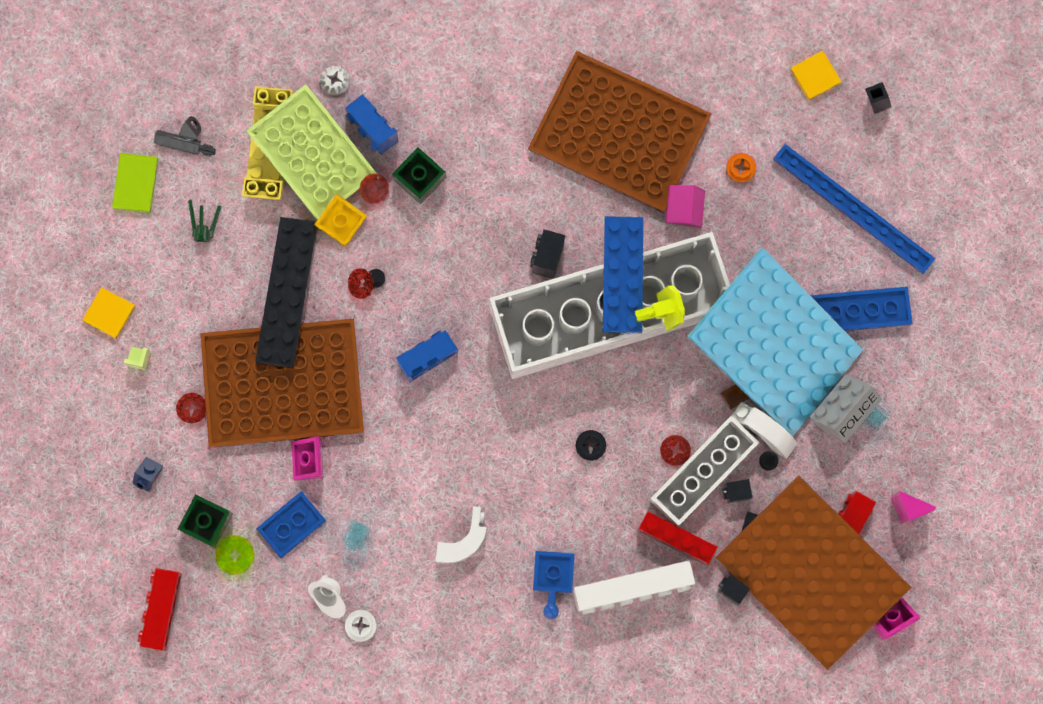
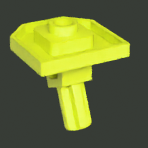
[635,285,685,331]

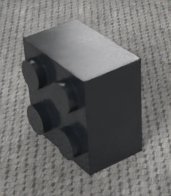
[530,229,566,279]

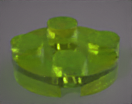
[215,535,255,575]

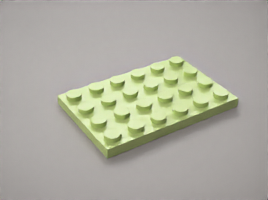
[246,84,377,220]

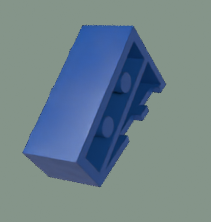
[345,94,399,155]
[396,330,458,383]

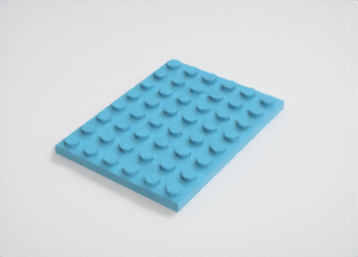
[687,248,863,437]

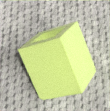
[124,346,151,371]

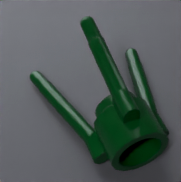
[188,200,221,242]

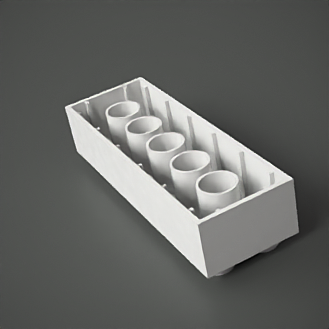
[489,232,730,379]

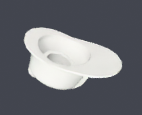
[308,575,346,618]

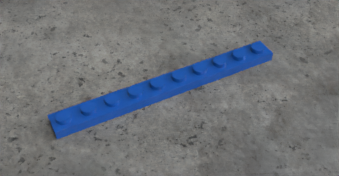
[773,144,936,274]

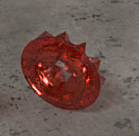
[359,174,389,204]
[348,268,375,299]
[176,393,206,424]
[660,435,691,466]

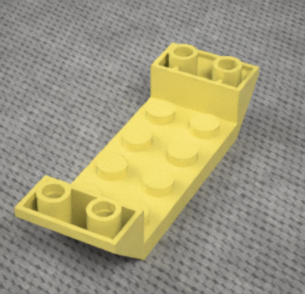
[242,86,293,200]

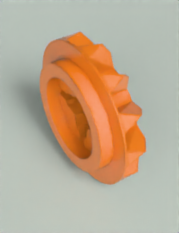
[726,153,756,183]

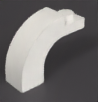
[732,402,798,459]
[436,506,487,564]

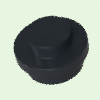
[366,269,386,288]
[759,451,778,471]

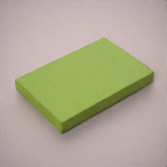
[112,153,159,213]

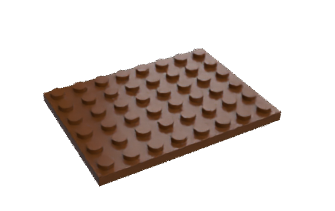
[528,51,712,213]
[200,318,364,448]
[716,475,912,670]

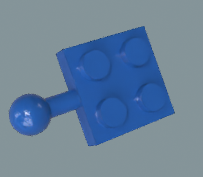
[533,551,575,619]

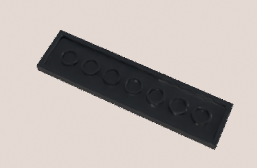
[255,217,318,369]

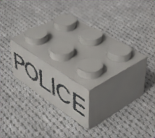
[810,374,882,443]

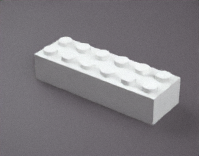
[649,416,759,526]
[572,561,695,615]

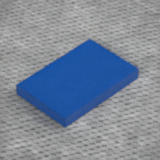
[256,491,326,558]

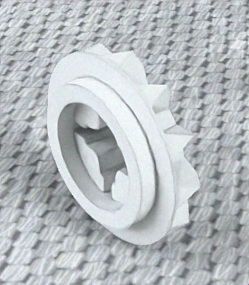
[320,65,350,95]
[345,610,377,642]

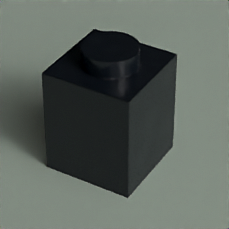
[865,82,892,114]
[722,479,753,504]
[718,575,750,605]

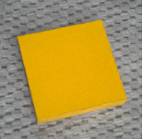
[790,51,842,100]
[314,194,367,247]
[82,287,135,339]

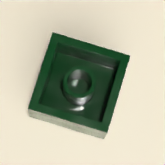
[392,147,446,205]
[177,494,233,548]

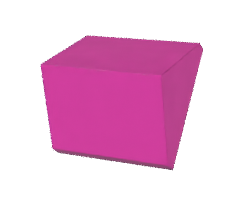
[665,185,706,228]
[291,437,324,481]
[891,491,936,524]
[873,598,920,640]

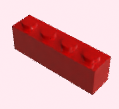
[838,491,876,534]
[637,511,717,566]
[138,568,182,651]

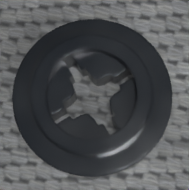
[575,430,606,461]

